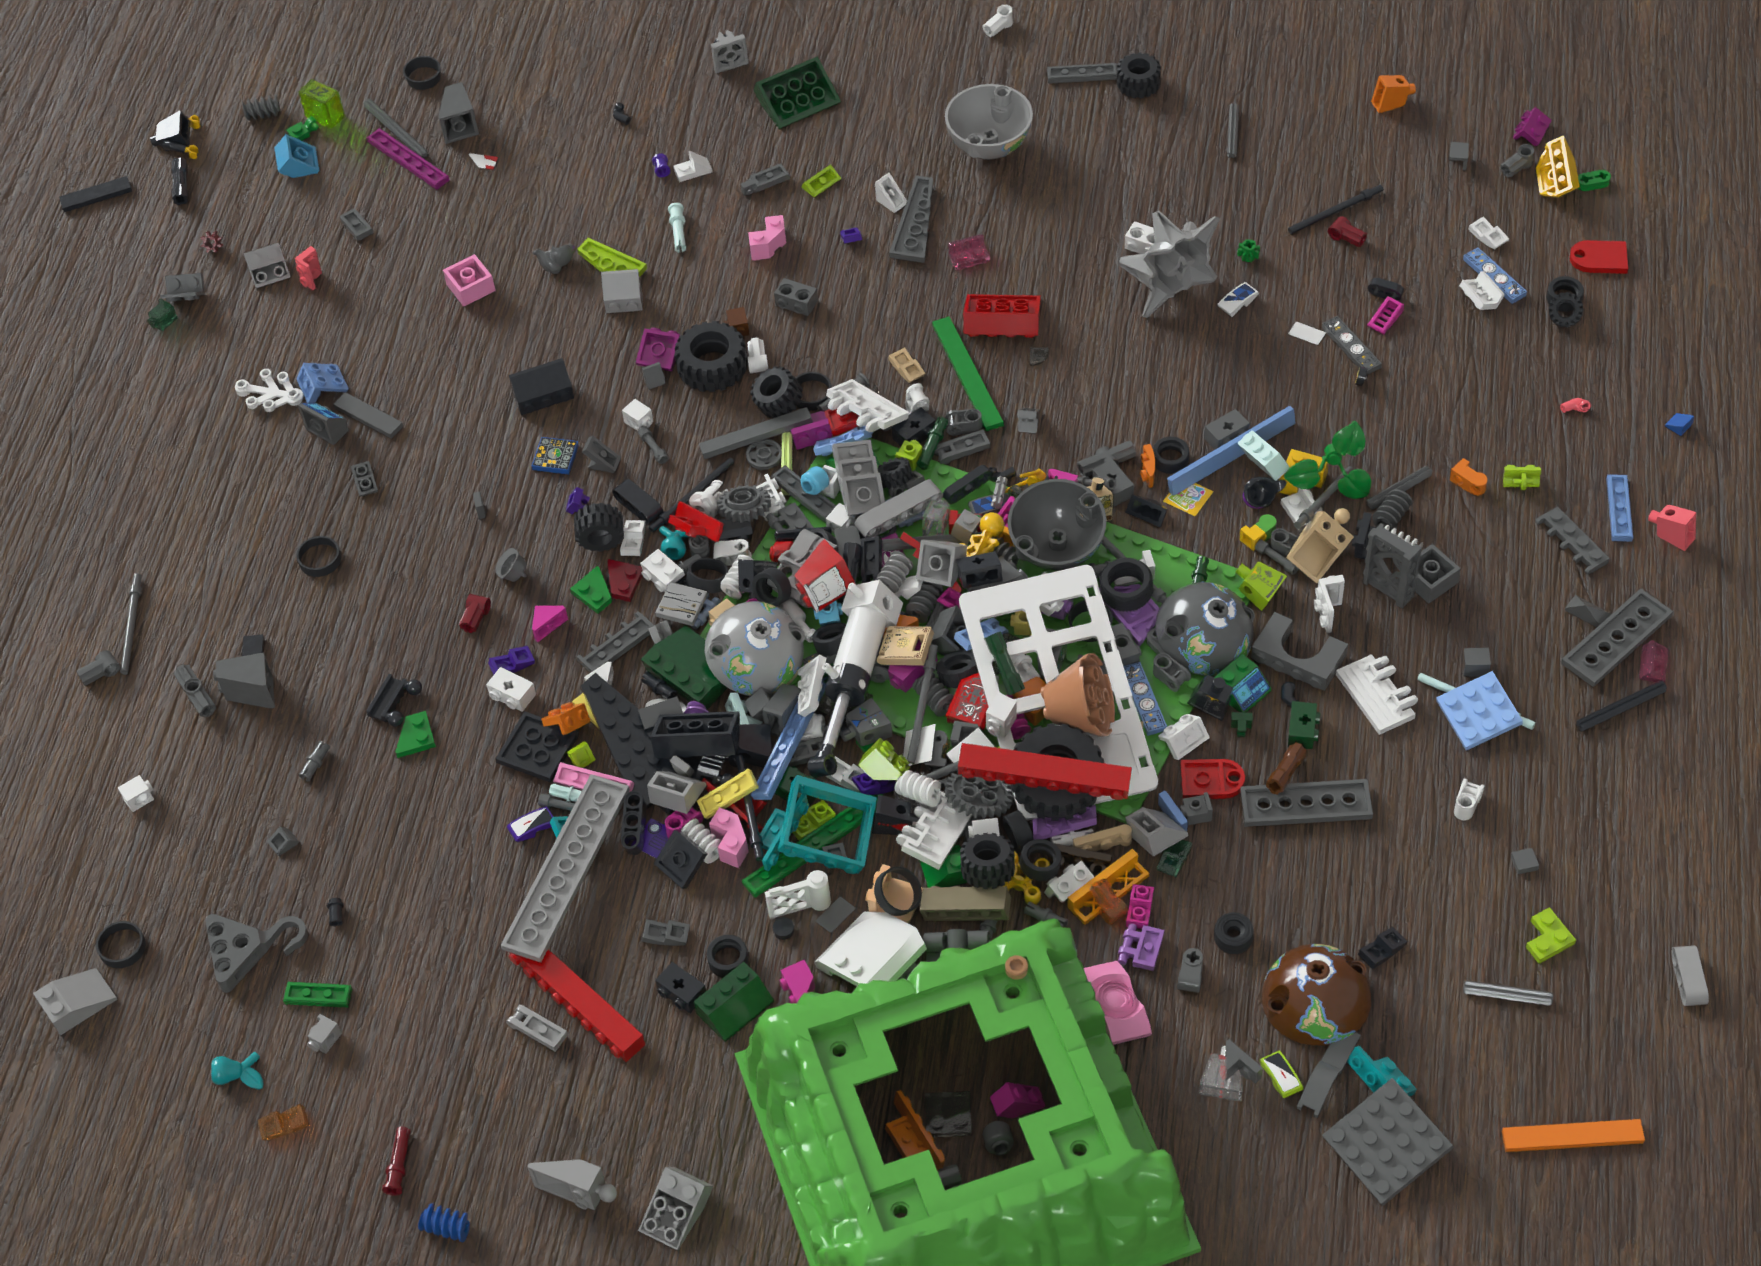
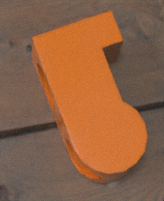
[1450,458,1487,496]

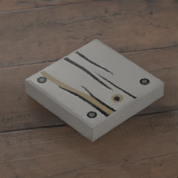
[655,582,708,626]

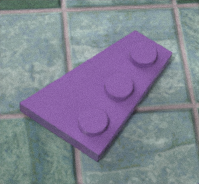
[1033,805,1097,840]

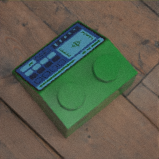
[1214,654,1271,713]

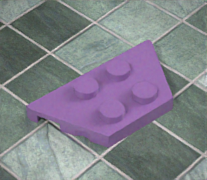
[1099,584,1159,646]

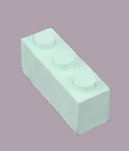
[1238,431,1290,481]

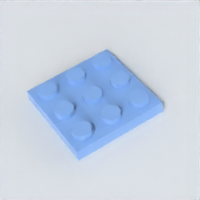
[1436,671,1523,751]

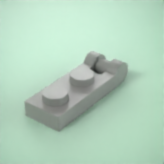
[506,1005,568,1051]

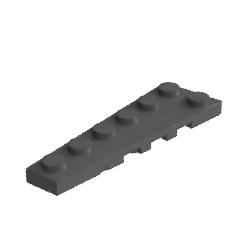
[889,175,933,263]

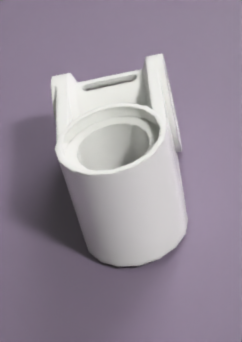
[905,383,929,415]
[713,539,752,566]
[1454,778,1485,820]

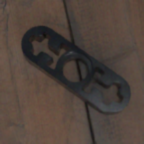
[943,465,992,505]

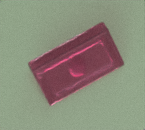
[1639,640,1669,682]

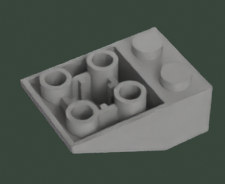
[638,1167,713,1250]

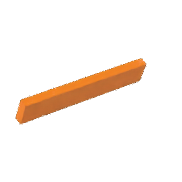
[1502,1119,1645,1152]

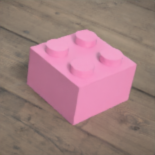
[443,254,496,306]

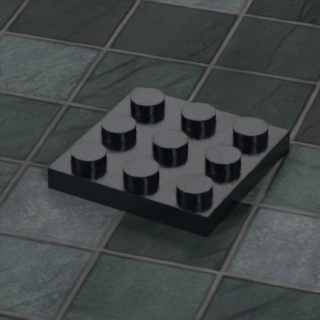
[495,711,579,783]

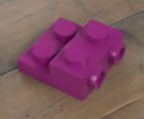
[635,327,680,371]

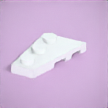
[798,655,826,717]

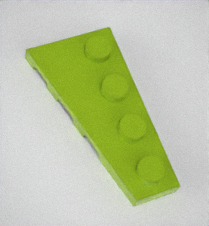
[577,238,647,277]

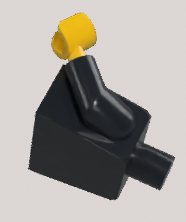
[150,111,200,159]

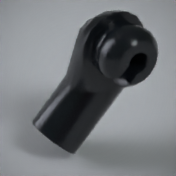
[1281,682,1299,708]

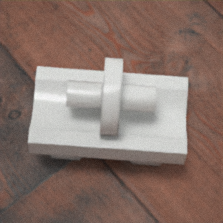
[1010,654,1040,683]

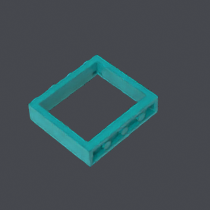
[778,775,877,874]

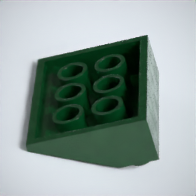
[753,56,841,129]
[641,626,728,710]

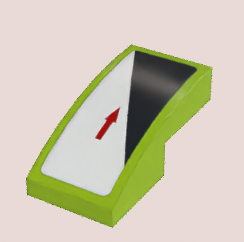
[1260,1050,1303,1098]

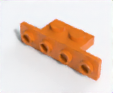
[885,1090,945,1171]

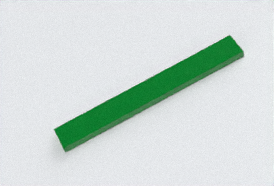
[932,316,1004,431]
[742,794,883,898]

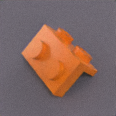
[541,702,590,735]

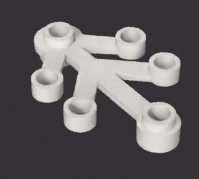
[235,369,303,412]

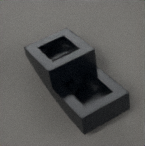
[1358,927,1408,969]

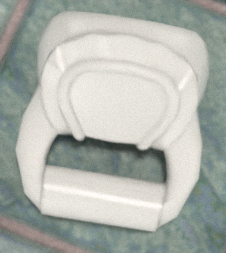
[800,713,825,742]

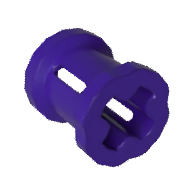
[652,154,671,177]

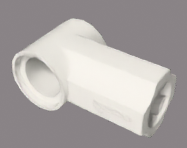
[982,5,1013,38]
[748,338,768,373]

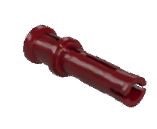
[382,1127,411,1196]

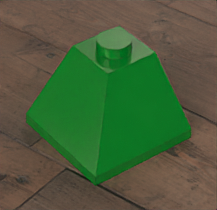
[919,845,967,888]

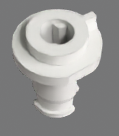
[689,480,728,518]

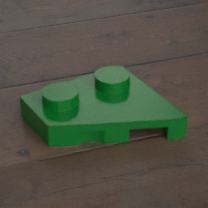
[570,566,612,614]
[395,711,436,758]

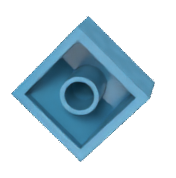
[274,134,319,178]

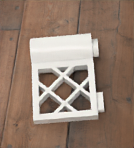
[765,870,831,919]

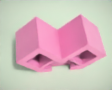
[748,215,786,261]
[709,807,748,868]

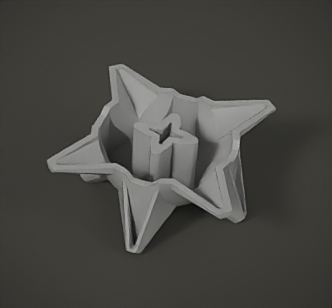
[1119,211,1220,318]

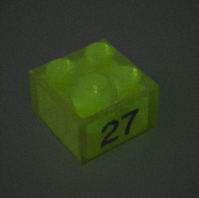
[298,79,345,129]

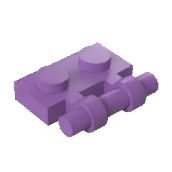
[1118,923,1165,971]

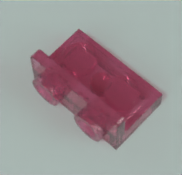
[948,234,990,271]

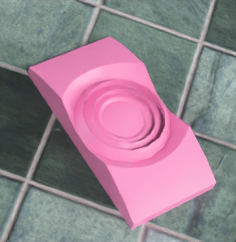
[1084,961,1152,1045]

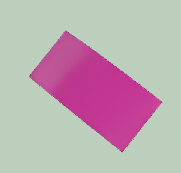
[1126,884,1154,929]

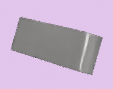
[1671,945,1709,1006]

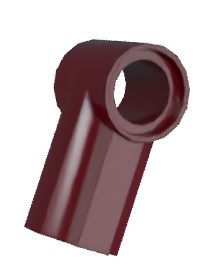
[1327,216,1367,247]
[459,594,491,633]

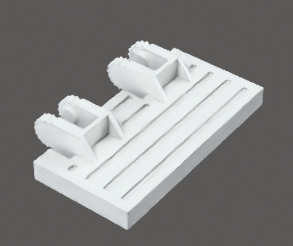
[826,379,909,432]
[1336,654,1418,735]
[896,791,973,870]

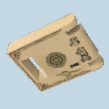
[877,626,934,665]

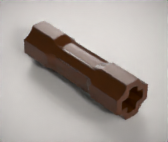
[1266,743,1307,795]

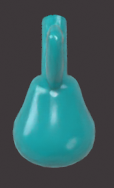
[659,526,690,561]
[211,1052,263,1089]

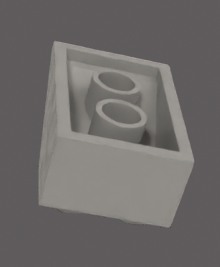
[33,968,117,1035]

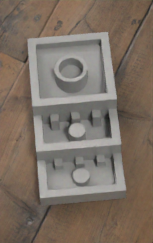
[832,440,885,516]

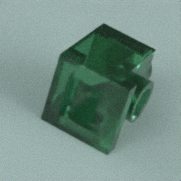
[147,298,178,332]

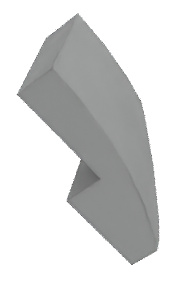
[648,620,673,644]

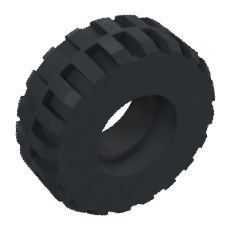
[1010,723,1104,821]

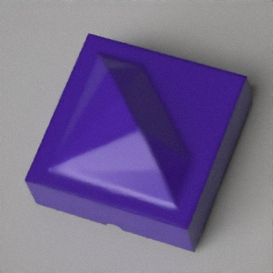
[840,227,862,243]

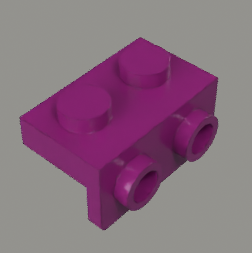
[1513,107,1552,146]

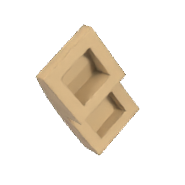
[888,348,925,383]

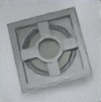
[711,30,749,73]

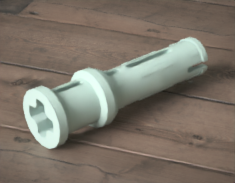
[668,203,686,252]

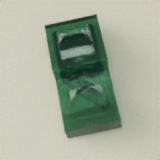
[1156,839,1193,878]

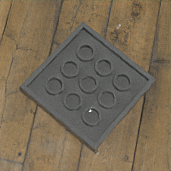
[1322,1078,1454,1206]

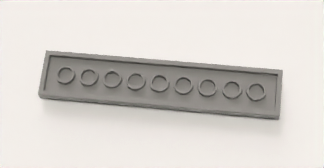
[501,774,630,962]

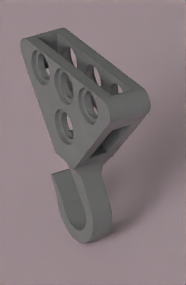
[205,914,308,993]

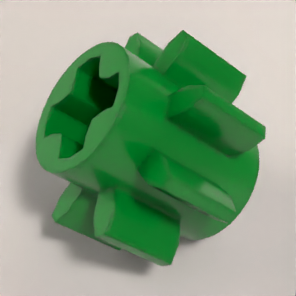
[1237,239,1260,262]

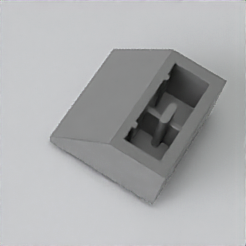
[244,243,290,288]
[647,771,706,814]
[1125,807,1189,856]

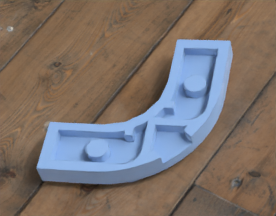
[813,426,874,456]

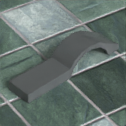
[1297,1032,1361,1118]

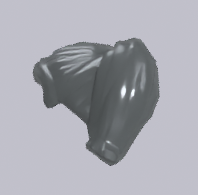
[532,244,575,274]

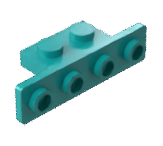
[760,794,809,871]
[1347,1046,1417,1097]

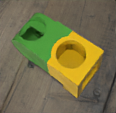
[1240,514,1277,551]

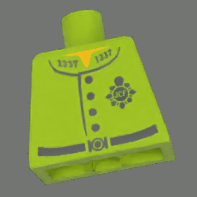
[1235,562,1287,611]

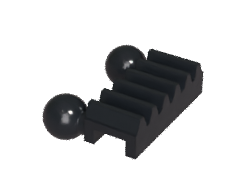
[366,674,422,727]
[696,755,737,786]

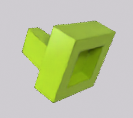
[567,741,596,768]

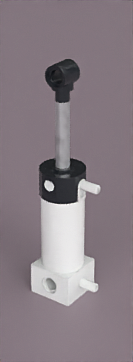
[808,580,903,778]

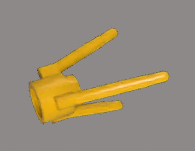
[1005,469,1046,493]

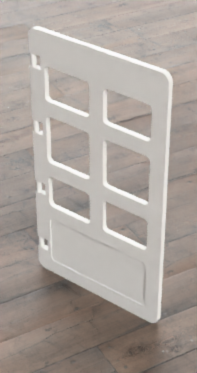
[959,565,1158,820]

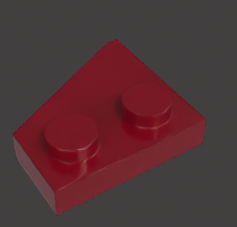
[607,559,643,602]

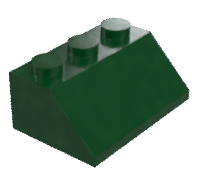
[694,962,775,1042]

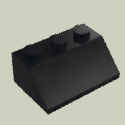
[509,358,574,415]

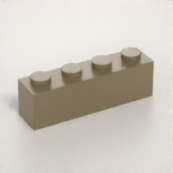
[920,886,1011,921]

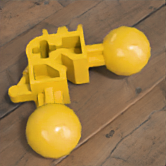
[959,512,1005,557]

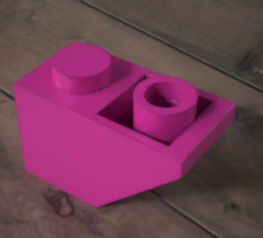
[779,960,815,1004]
[990,1082,1045,1118]

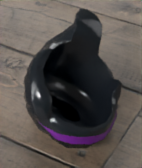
[1242,477,1287,509]

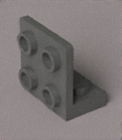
[160,273,205,302]

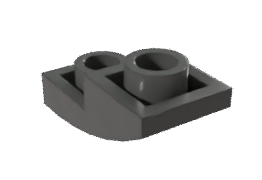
[351,461,378,497]

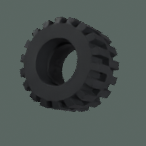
[1117,52,1161,98]
[750,366,803,418]
[574,503,624,552]
[960,833,1015,889]

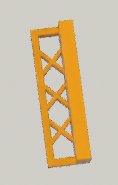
[1068,849,1149,925]

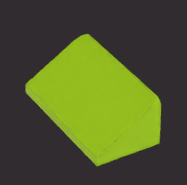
[801,164,841,197]

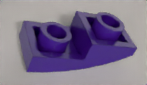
[852,773,896,795]

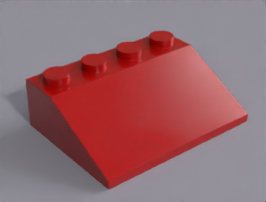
[963,294,1041,338]

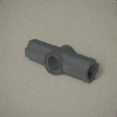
[1077,441,1136,476]
[173,664,216,717]

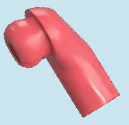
[1560,398,1591,413]

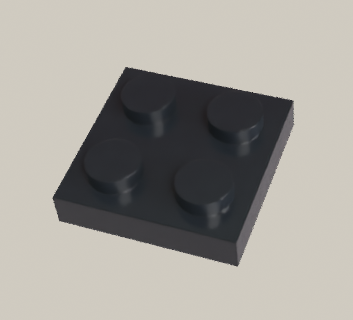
[654,829,708,889]

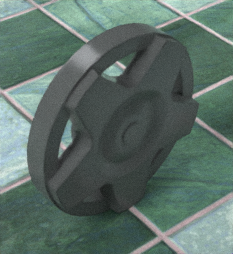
[746,439,782,471]

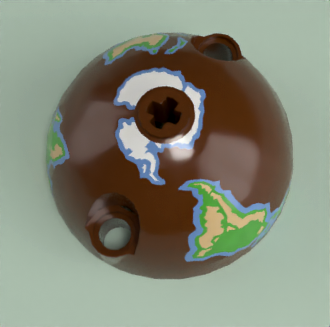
[1262,944,1371,1046]

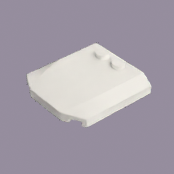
[814,912,927,986]

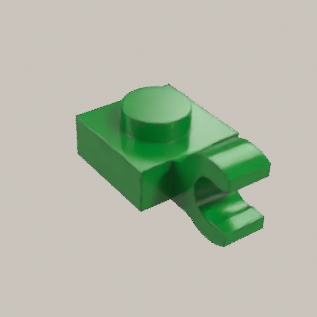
[286,116,319,141]

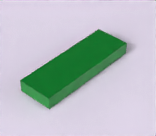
[283,982,352,1008]

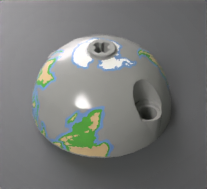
[945,84,1033,159]
[705,601,805,696]

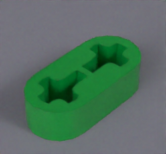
[1577,170,1611,191]

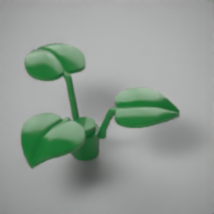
[1284,421,1371,499]

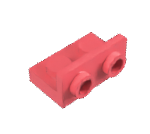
[295,246,322,290]

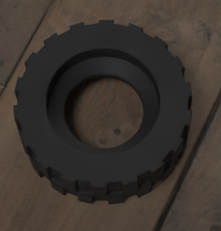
[936,650,978,688]

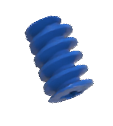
[418,1203,470,1242]

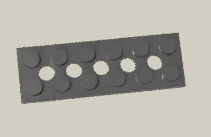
[1561,588,1673,687]
[1240,779,1373,827]

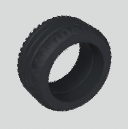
[1100,557,1153,612]

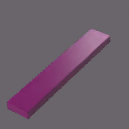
[366,128,450,190]

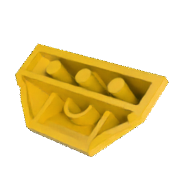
[1536,136,1580,197]

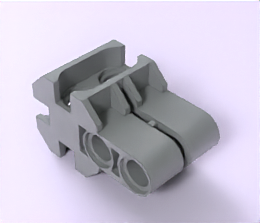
[767,529,839,608]

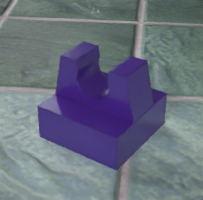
[566,487,590,514]

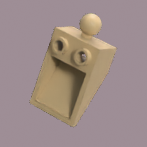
[1286,508,1354,583]

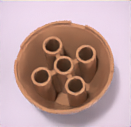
[1041,653,1115,737]

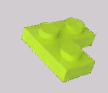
[1526,907,1576,964]

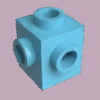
[813,600,843,627]

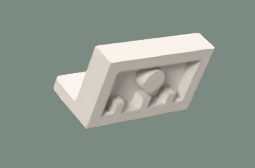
[1281,488,1322,532]
[1158,714,1210,760]

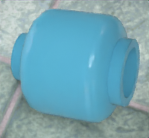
[801,466,829,495]

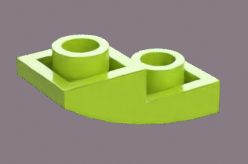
[792,800,836,841]

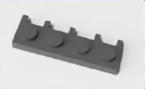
[1535,506,1610,575]
[576,611,654,673]

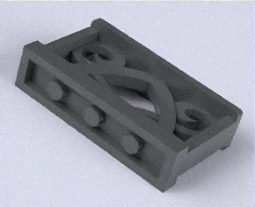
[1363,523,1422,609]

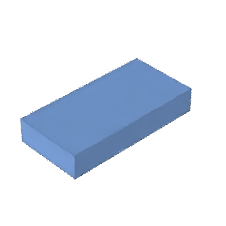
[1158,791,1188,831]

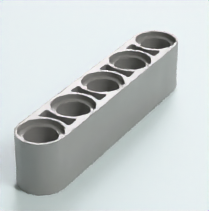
[854,479,943,538]

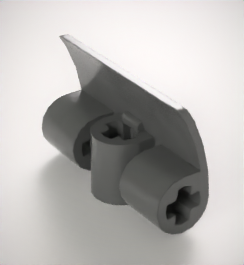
[923,929,991,962]

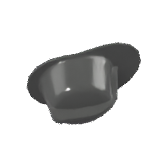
[495,548,527,582]

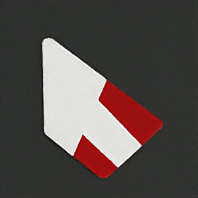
[469,153,498,169]

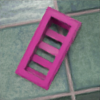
[1367,296,1404,335]

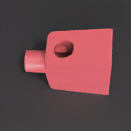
[1648,505,1696,551]

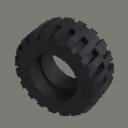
[675,321,748,392]

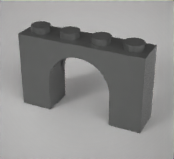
[1251,612,1348,691]

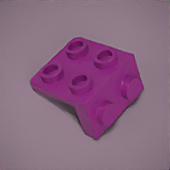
[790,411,833,450]

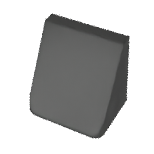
[642,362,666,389]
[267,827,299,856]

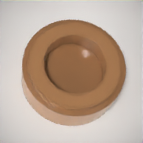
[1005,955,1028,980]

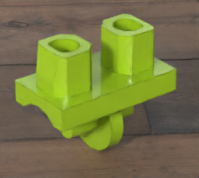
[1503,465,1541,490]

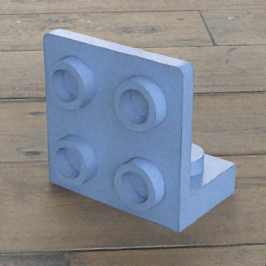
[296,363,349,403]

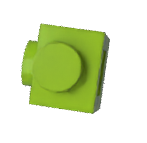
[895,440,923,471]

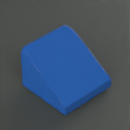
[1665,413,1694,436]

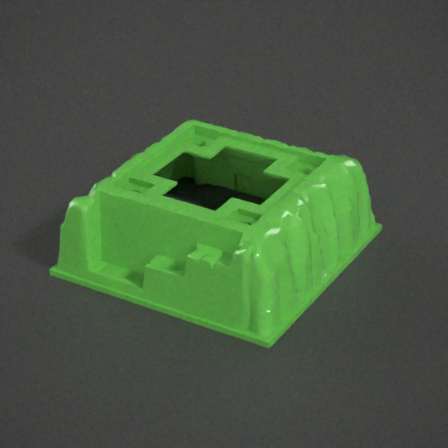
[735,918,1201,1266]

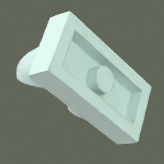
[725,693,763,724]

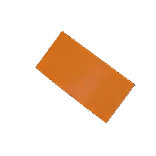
[1140,444,1155,488]

